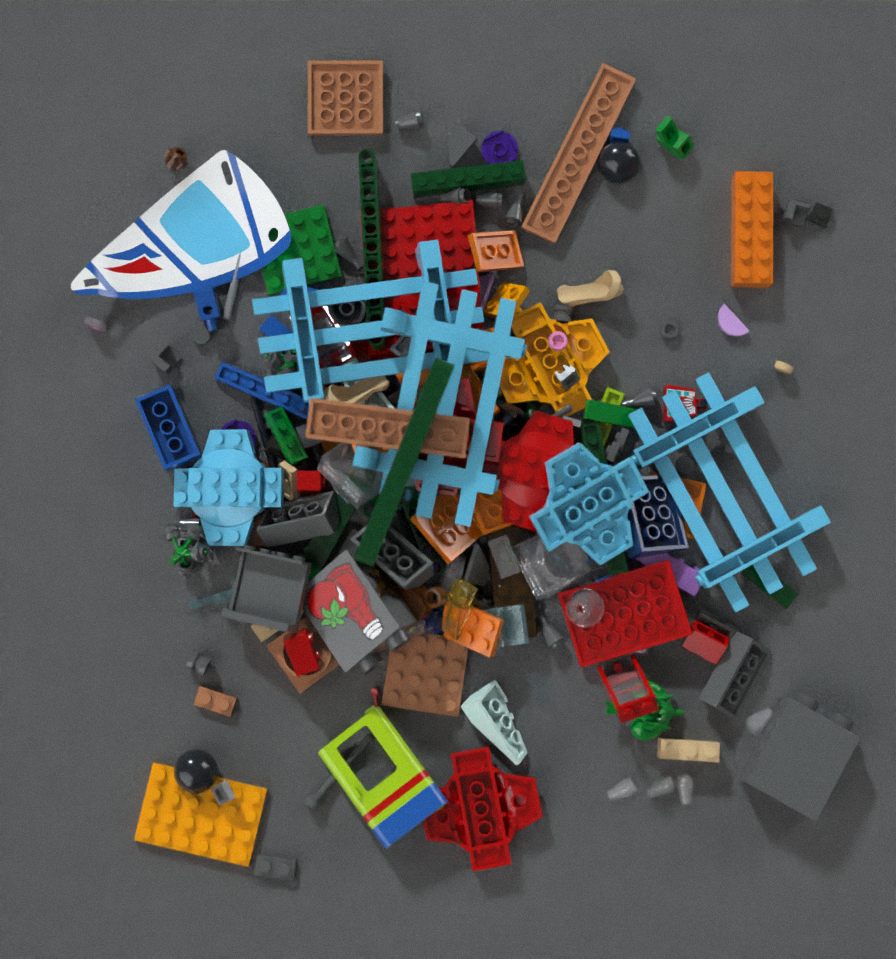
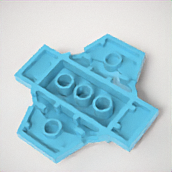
[174,429,284,546]
[529,443,649,565]

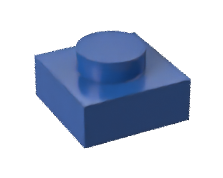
[609,128,630,143]

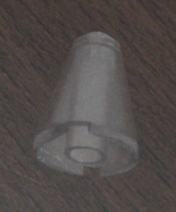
[566,588,604,627]

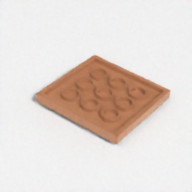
[308,60,383,136]
[382,630,468,717]

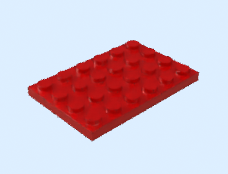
[558,559,693,668]

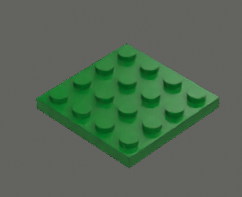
[262,204,342,296]

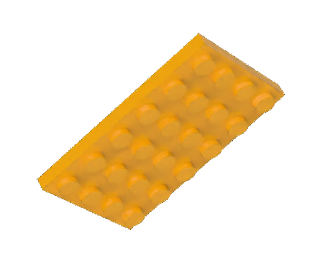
[134,762,267,867]

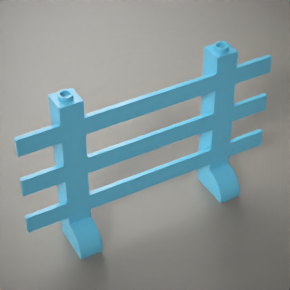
[252,240,489,404]
[352,281,527,527]
[628,372,831,613]

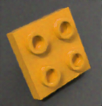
[483,282,530,318]

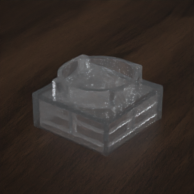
[317,443,383,509]
[512,532,591,600]

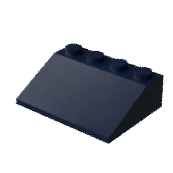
[627,475,689,558]

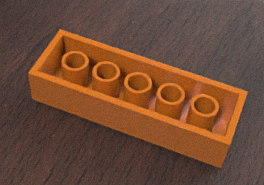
[731,171,773,289]

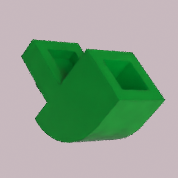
[655,116,695,160]

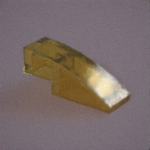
[442,579,477,640]

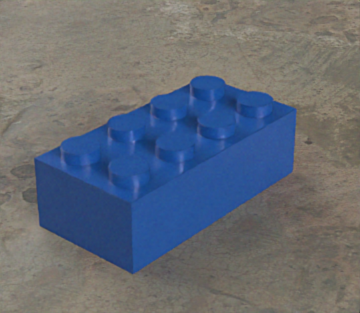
[134,384,202,472]

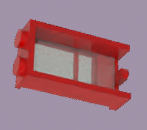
[289,306,357,369]
[597,654,659,723]

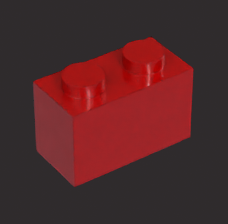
[297,471,326,494]
[682,620,729,664]
[283,628,321,677]

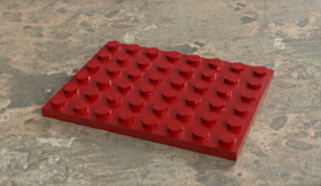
[360,200,483,357]

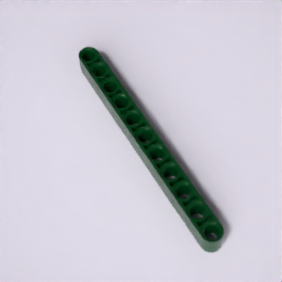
[358,149,387,351]
[353,357,455,567]

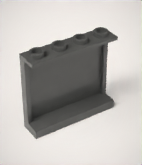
[221,545,312,633]

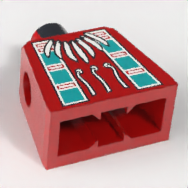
[663,385,707,424]

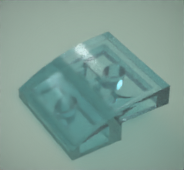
[483,604,529,648]

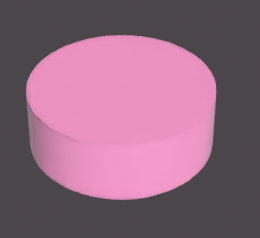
[548,331,568,351]

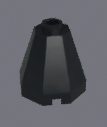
[492,398,529,442]

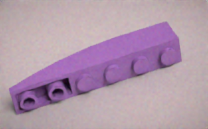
[625,549,700,597]

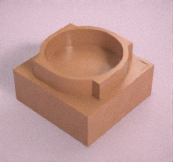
[266,617,340,694]

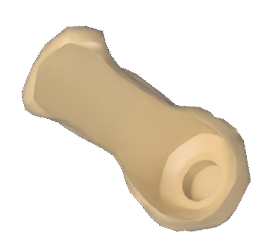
[557,270,624,307]
[324,376,389,404]

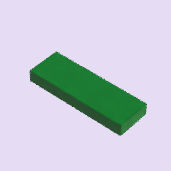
[583,400,638,429]
[264,406,308,466]

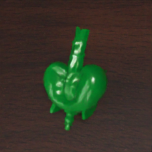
[604,680,684,741]

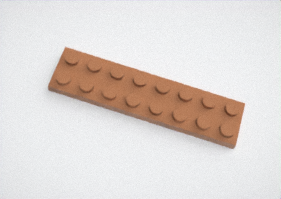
[305,398,470,458]

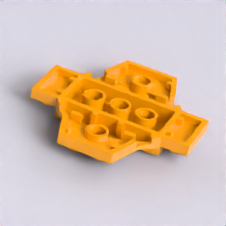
[499,302,610,417]

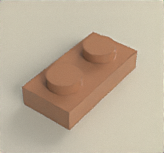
[193,686,237,717]

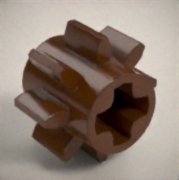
[164,147,188,171]

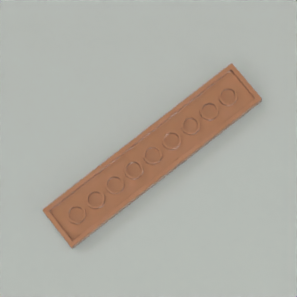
[521,63,636,245]

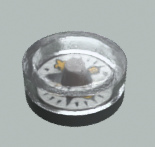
[439,555,465,594]

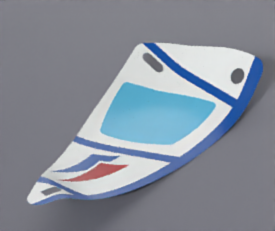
[71,150,291,299]

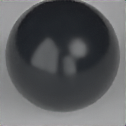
[598,141,640,184]
[174,749,218,794]

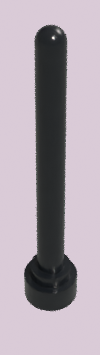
[250,396,278,468]

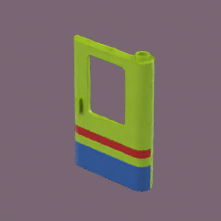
[318,705,448,849]

